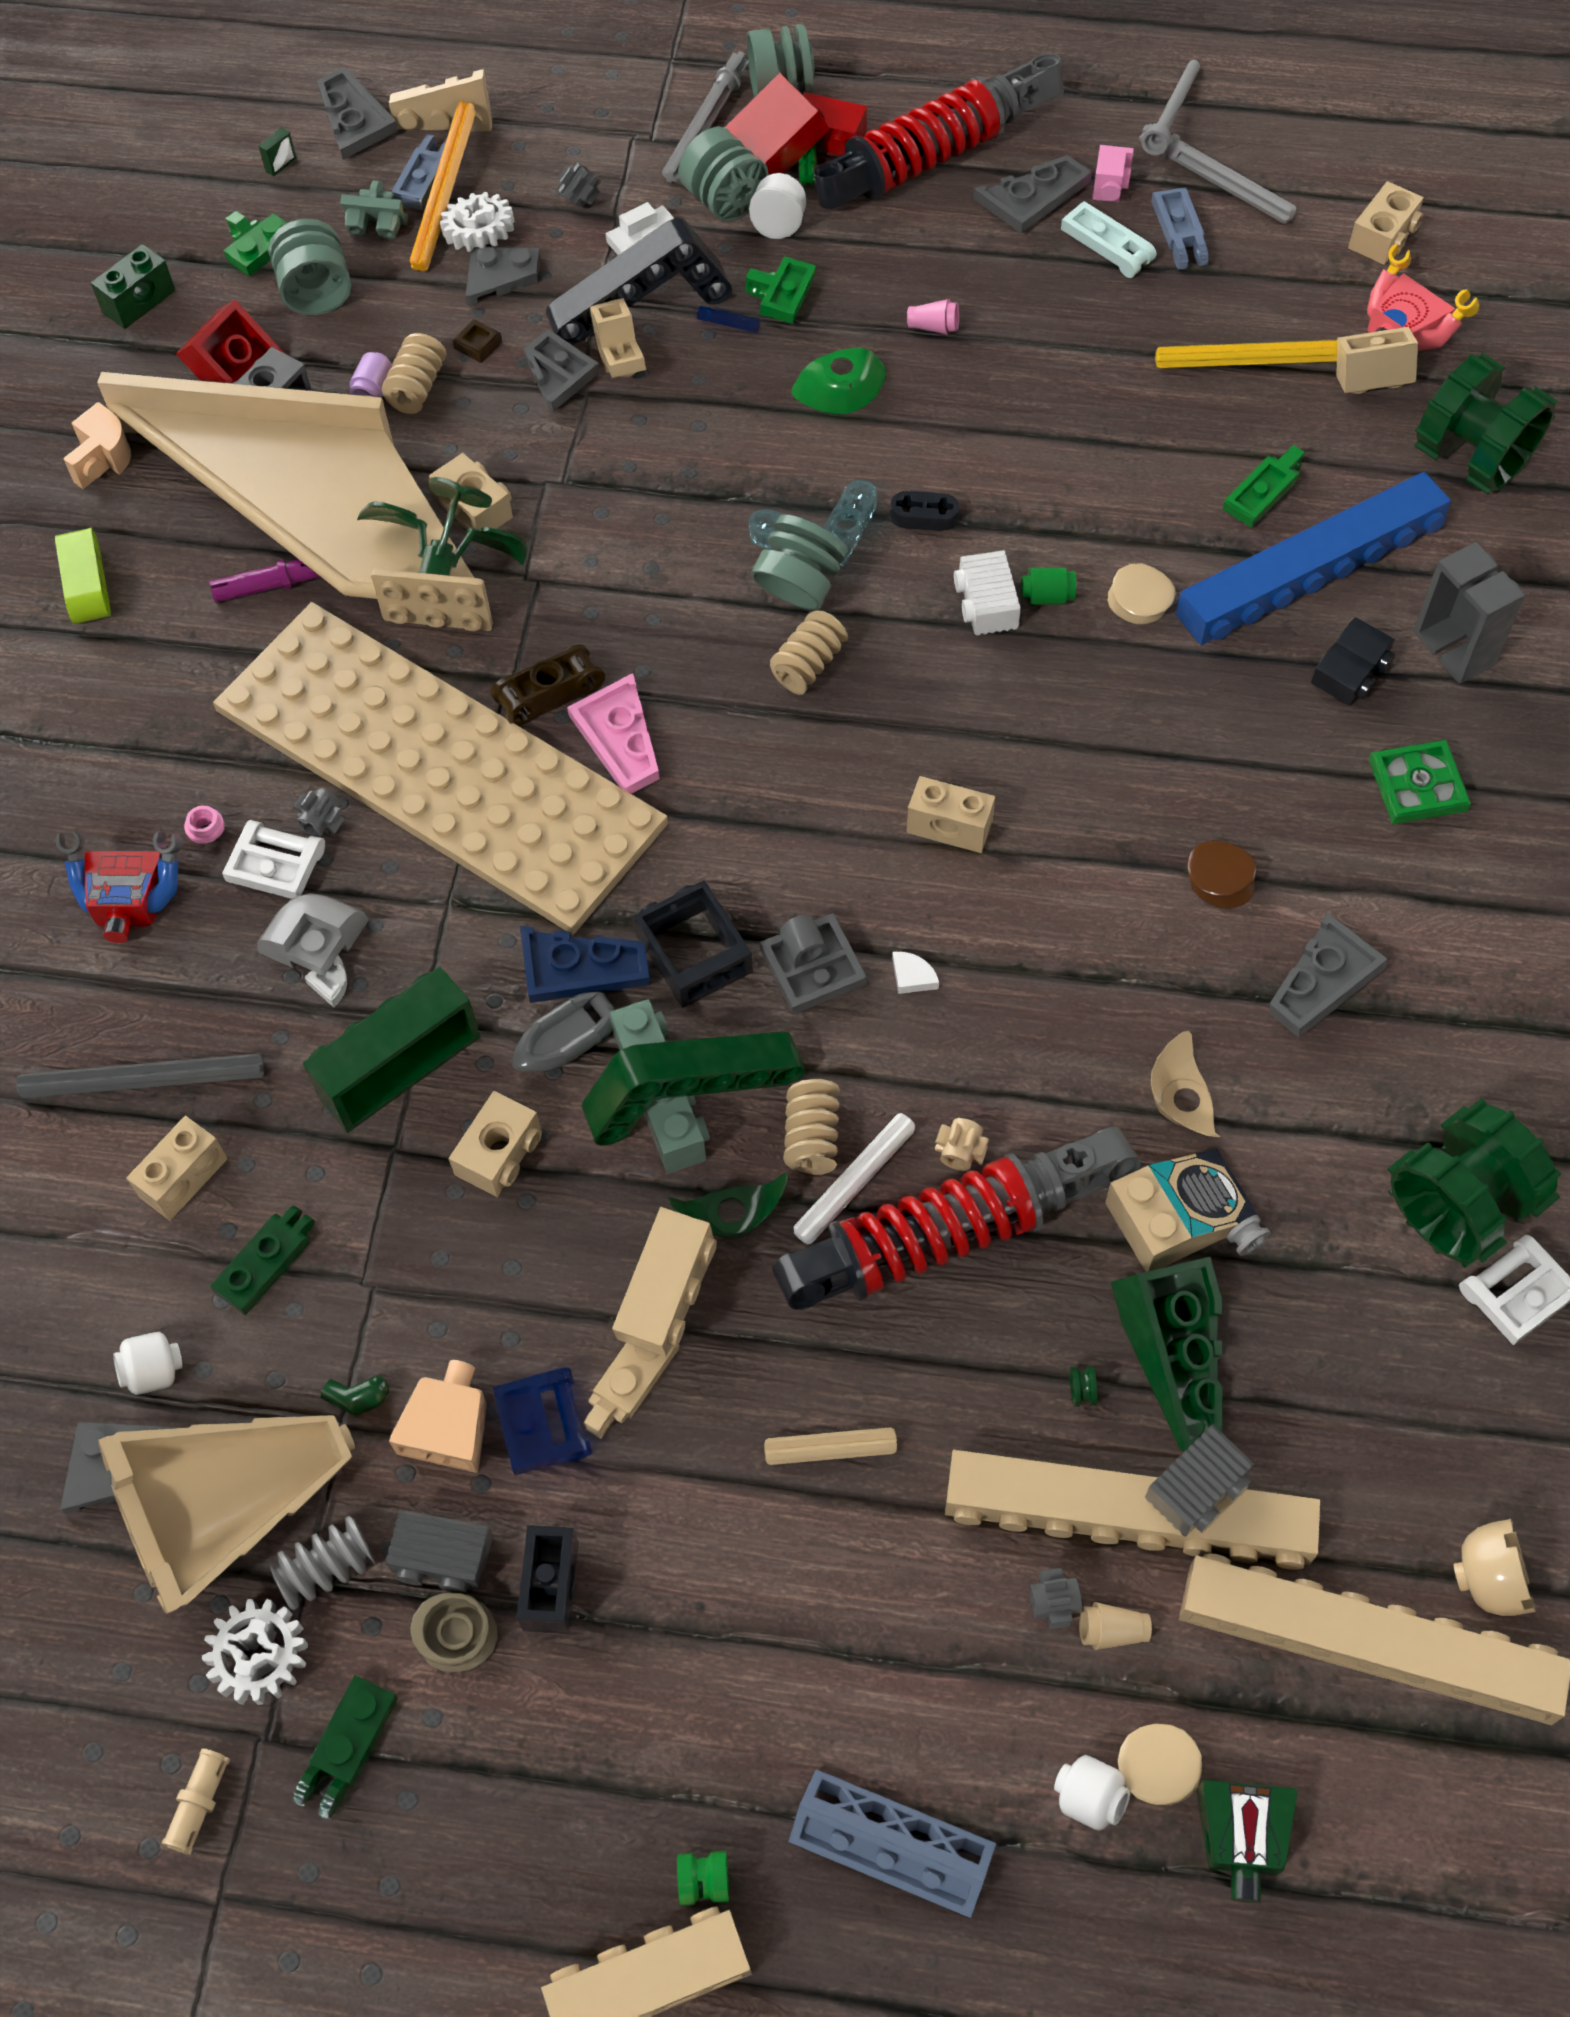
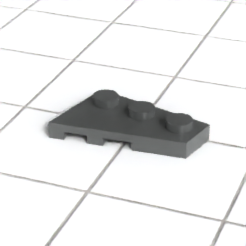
[317,67,398,160]
[973,155,1092,233]
[60,1422,183,1515]

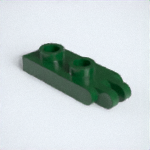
[210,1205,315,1316]

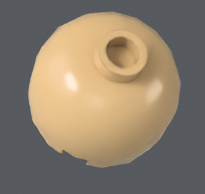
[1454,1519,1536,1616]

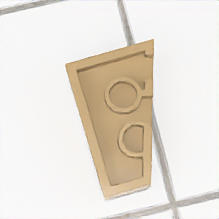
[389,69,493,131]

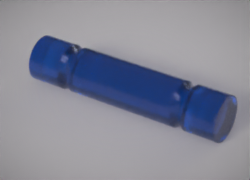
[697,305,760,333]

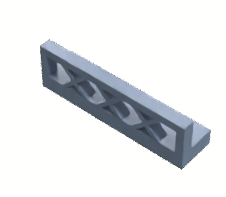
[788,1769,996,1918]

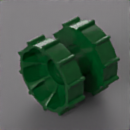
[1414,353,1558,495]
[1387,1098,1561,1268]

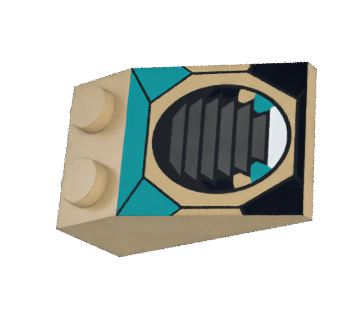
[1105,1148,1261,1272]

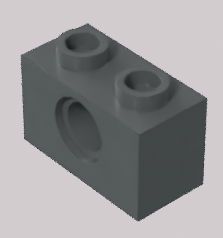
[233,347,311,391]

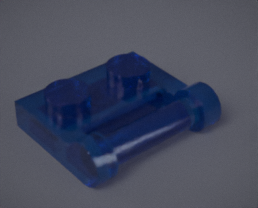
[492,1368,593,1475]

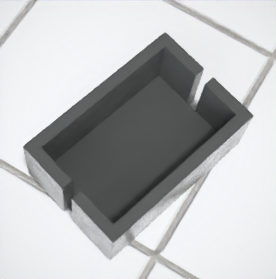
[1413,542,1525,684]

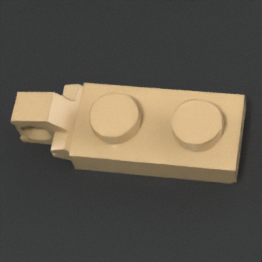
[584,1343,680,1439]

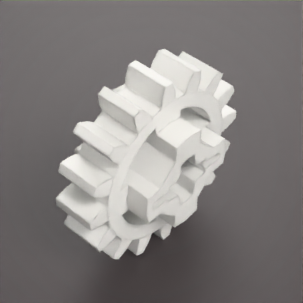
[440,192,515,252]
[202,1599,308,1705]

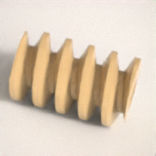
[382,333,447,414]
[770,610,848,695]
[783,1079,840,1175]

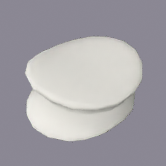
[749,173,806,239]

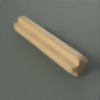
[764,1427,897,1465]

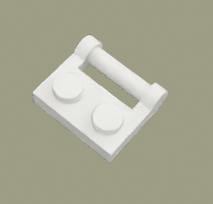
[222,820,325,899]
[1459,1235,1570,1346]

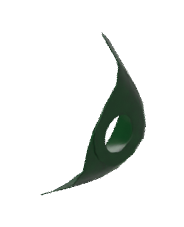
[668,1173,788,1240]

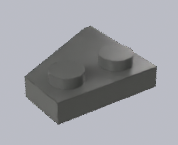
[465,247,540,306]
[524,329,600,412]

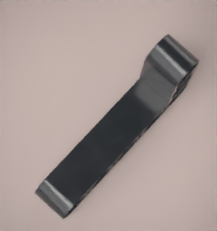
[546,218,732,345]

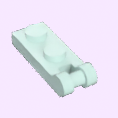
[1061,201,1156,278]

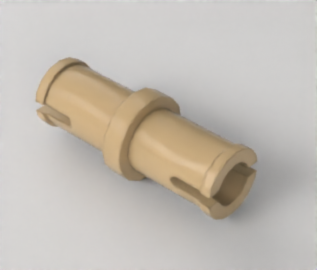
[161,1749,230,1855]

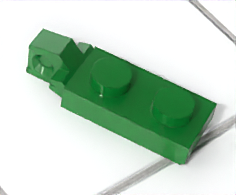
[1222,445,1305,528]

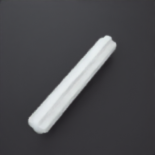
[794,1113,915,1245]

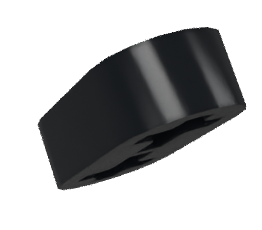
[890,491,959,531]

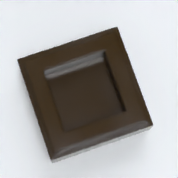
[452,319,502,363]

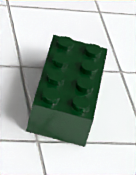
[303,966,481,1134]

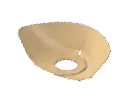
[1151,1031,1220,1137]

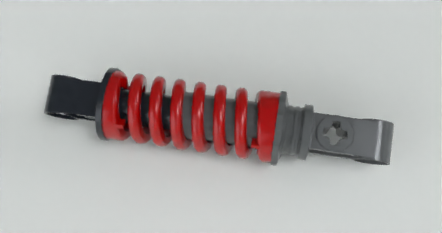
[813,53,1064,209]
[772,1127,1142,1310]

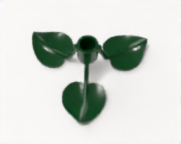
[357,477,528,576]

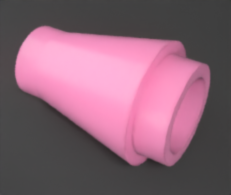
[907,299,959,335]

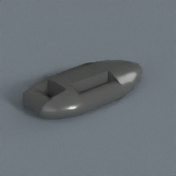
[512,991,616,1073]

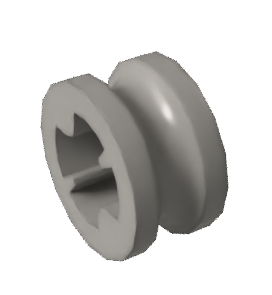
[1227,1215,1271,1256]

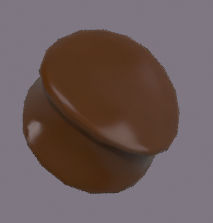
[1187,840,1257,909]

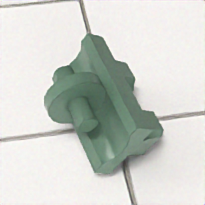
[340,180,408,239]

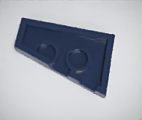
[520,926,651,1003]

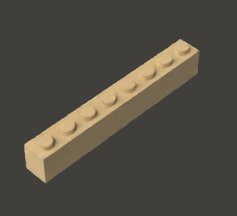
[945,1450,1320,1570]
[1179,1553,1570,1725]

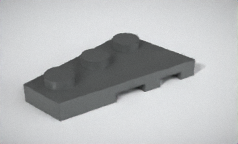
[1269,912,1388,1038]

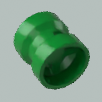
[677,1850,729,1906]

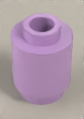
[349,352,392,398]

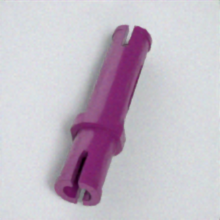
[209,559,322,604]

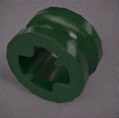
[1069,1365,1098,1407]

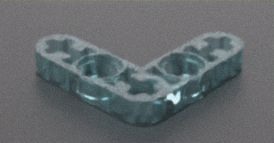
[748,480,877,568]

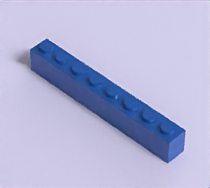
[1176,471,1451,646]

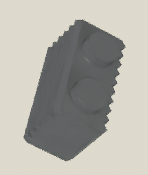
[1145,1425,1254,1537]
[386,1509,494,1594]

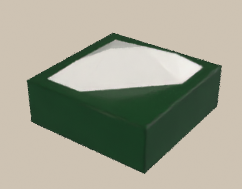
[258,127,297,177]

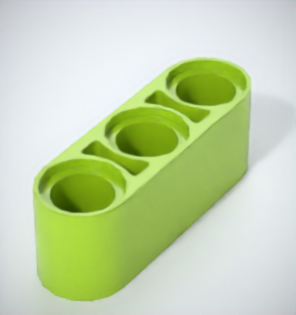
[55,528,111,625]

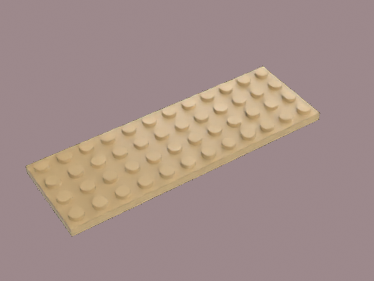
[213,602,668,935]

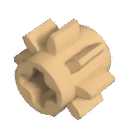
[935,1118,989,1171]

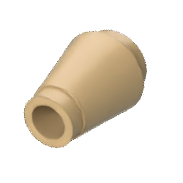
[1079,1602,1152,1650]

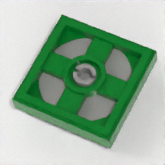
[1369,740,1471,825]

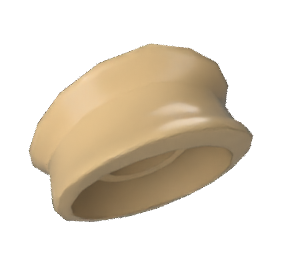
[1107,563,1176,624]
[1118,1724,1202,1805]

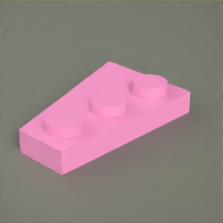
[567,673,660,794]

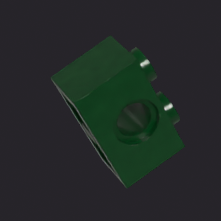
[91,244,176,329]

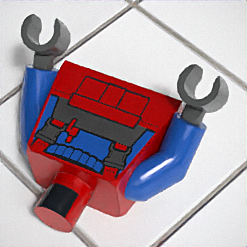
[55,831,184,943]

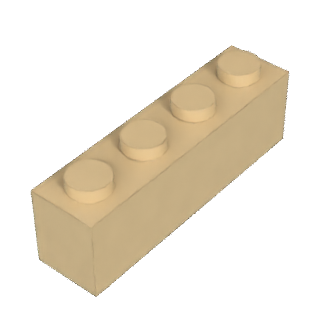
[541,1907,752,2017]

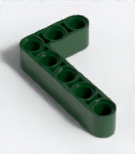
[581,1032,806,1146]

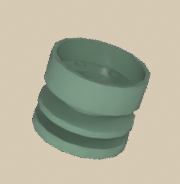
[747,24,815,98]
[678,126,768,222]
[268,219,352,315]
[750,515,849,610]

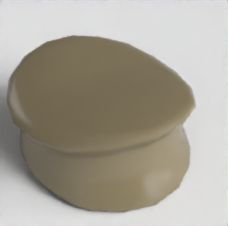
[410,1593,498,1672]

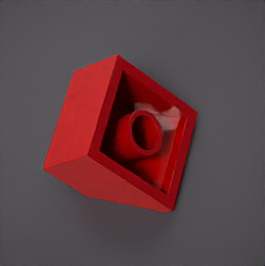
[176,299,285,384]

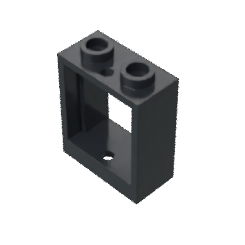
[634,880,753,1008]

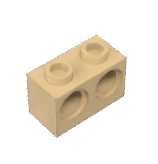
[1348,181,1424,265]
[126,1115,228,1221]

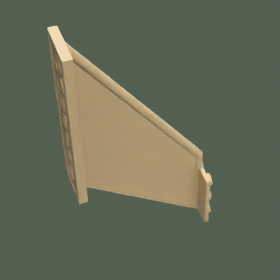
[97,372,493,631]

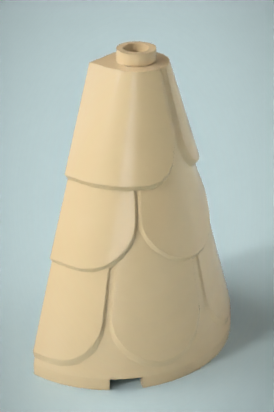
[98,1415,355,1614]

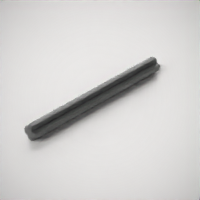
[16,1053,265,1098]

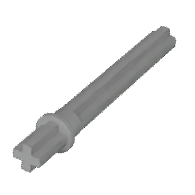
[662,51,748,184]
[1139,123,1297,224]

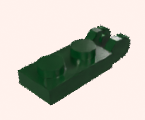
[292,1675,398,1819]

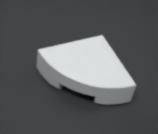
[892,952,939,994]
[305,955,347,1007]

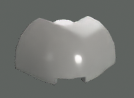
[257,893,369,976]

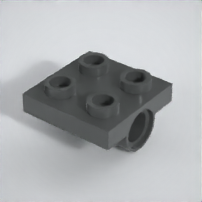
[760,913,867,1015]

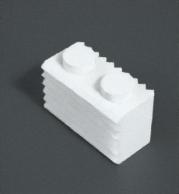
[954,550,1020,636]

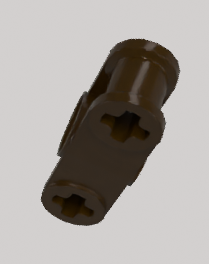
[491,644,605,726]

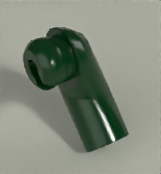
[320,1376,389,1415]

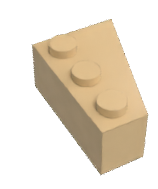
[612,1207,717,1357]

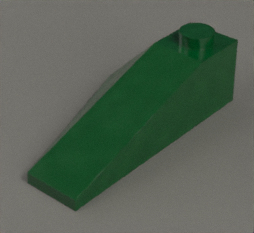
[1111,1257,1222,1451]

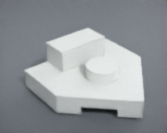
[606,202,674,255]

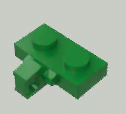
[223,211,287,276]
[745,256,816,324]

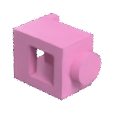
[1093,145,1134,202]

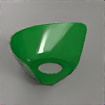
[791,348,886,414]

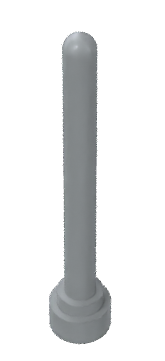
[1141,60,1200,155]

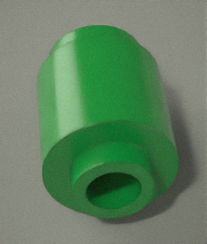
[1021,567,1076,605]

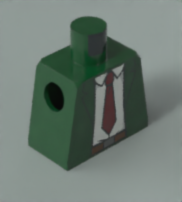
[1197,1780,1297,1903]

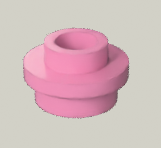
[184,806,225,844]

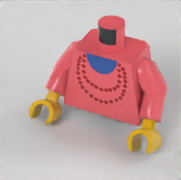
[1367,244,1479,351]

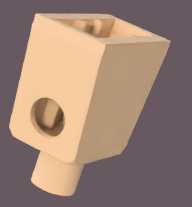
[389,1360,487,1473]

